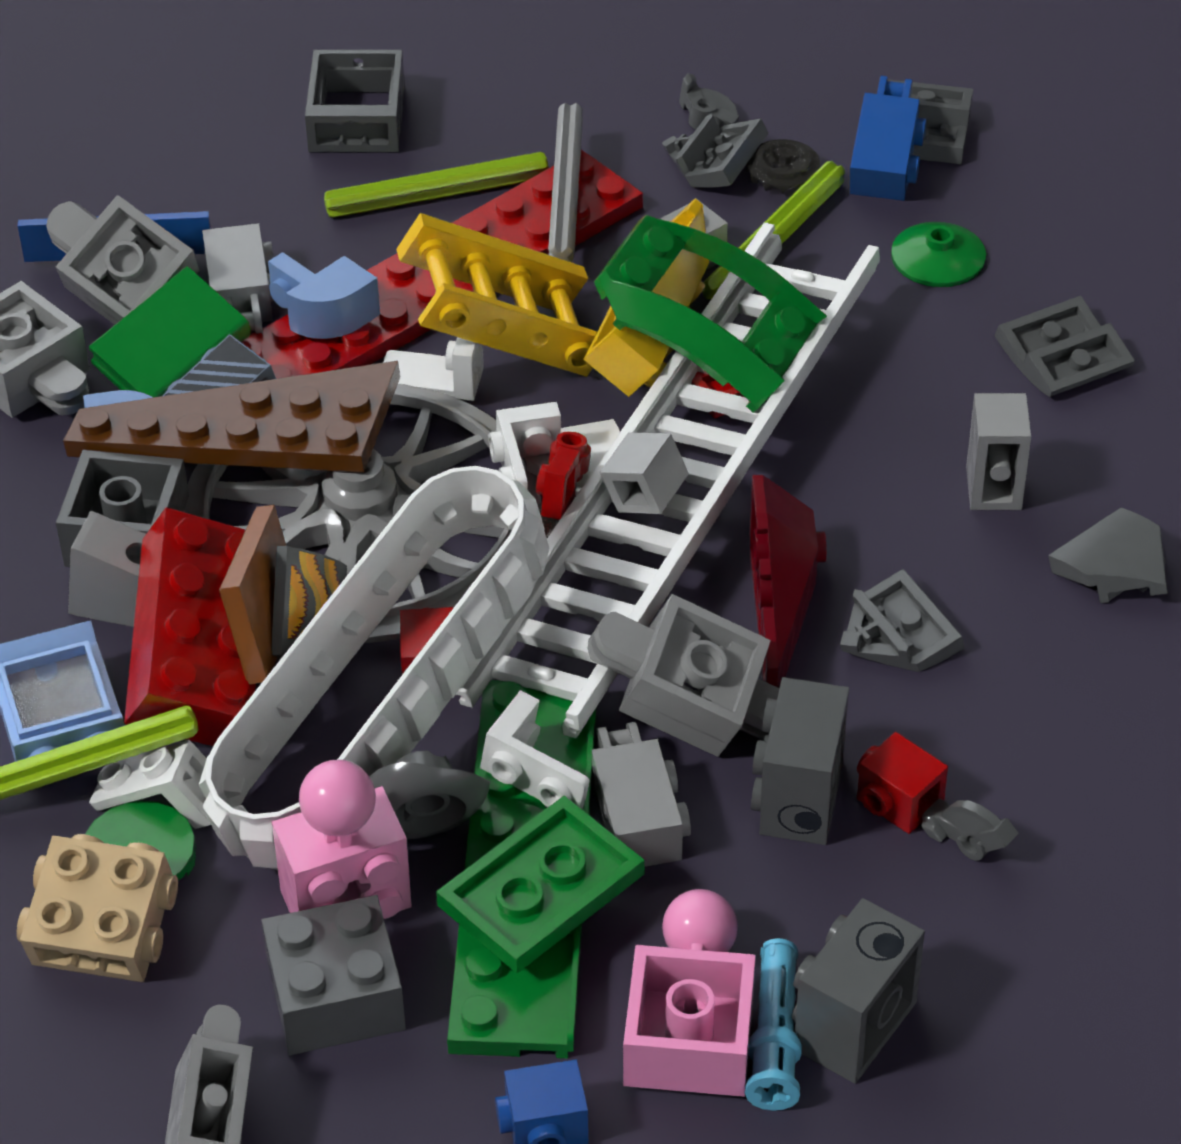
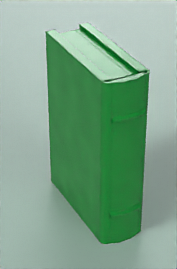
[89,266,251,398]

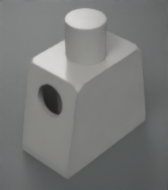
[68,511,146,627]

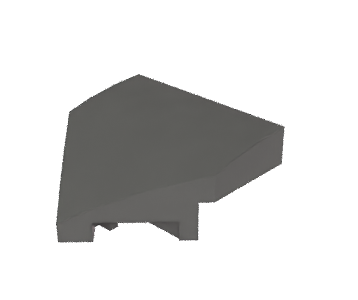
[661,114,769,188]
[1048,507,1168,603]
[840,569,965,672]

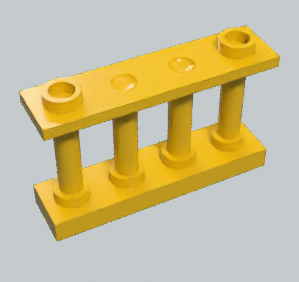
[396,213,598,377]

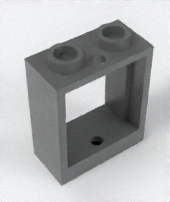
[305,50,405,152]

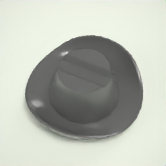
[369,750,490,840]

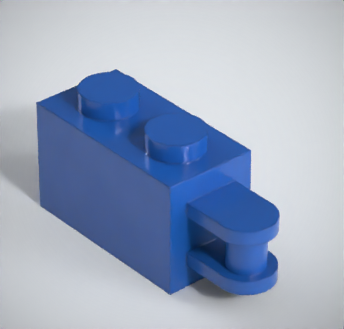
[850,75,927,201]

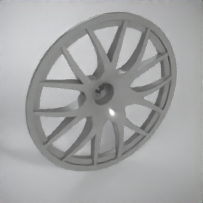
[184,384,541,643]

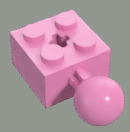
[272,760,412,919]
[623,889,756,1097]

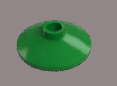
[891,222,986,287]

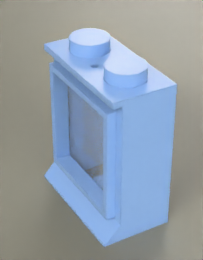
[0,620,124,762]

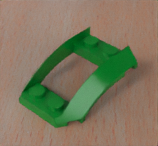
[594,215,827,413]

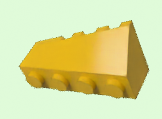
[583,198,709,397]

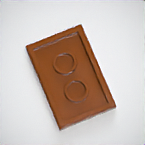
[219,505,286,684]

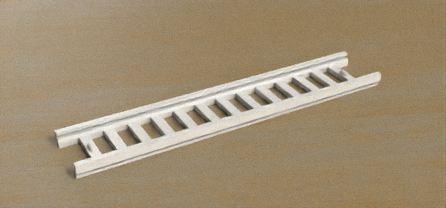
[456,223,880,739]

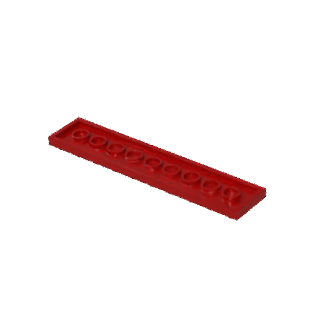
[242,150,643,379]

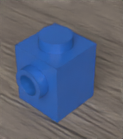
[495,1059,589,1144]

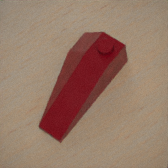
[749,475,827,689]

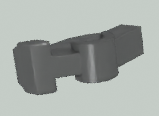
[679,73,739,129]
[922,799,1019,861]

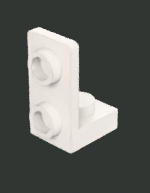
[383,337,484,401]
[488,402,561,489]
[480,690,590,810]
[89,740,211,829]

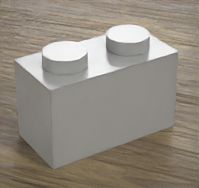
[966,393,1031,510]

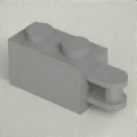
[202,223,274,334]
[592,722,691,866]
[165,1005,253,1144]

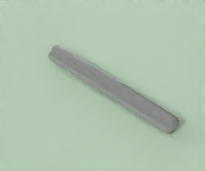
[548,103,583,262]

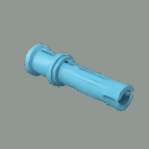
[745,938,802,1111]

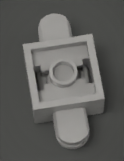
[46,195,200,325]
[0,281,90,418]
[587,594,779,757]

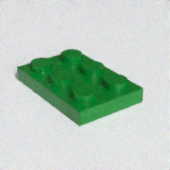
[436,796,645,974]

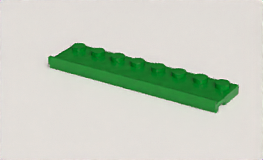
[447,680,597,1059]

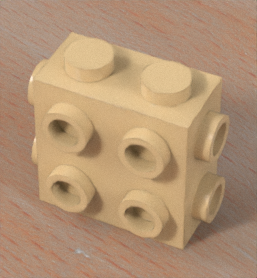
[17,834,178,982]

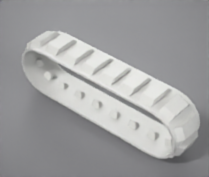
[199,466,550,870]

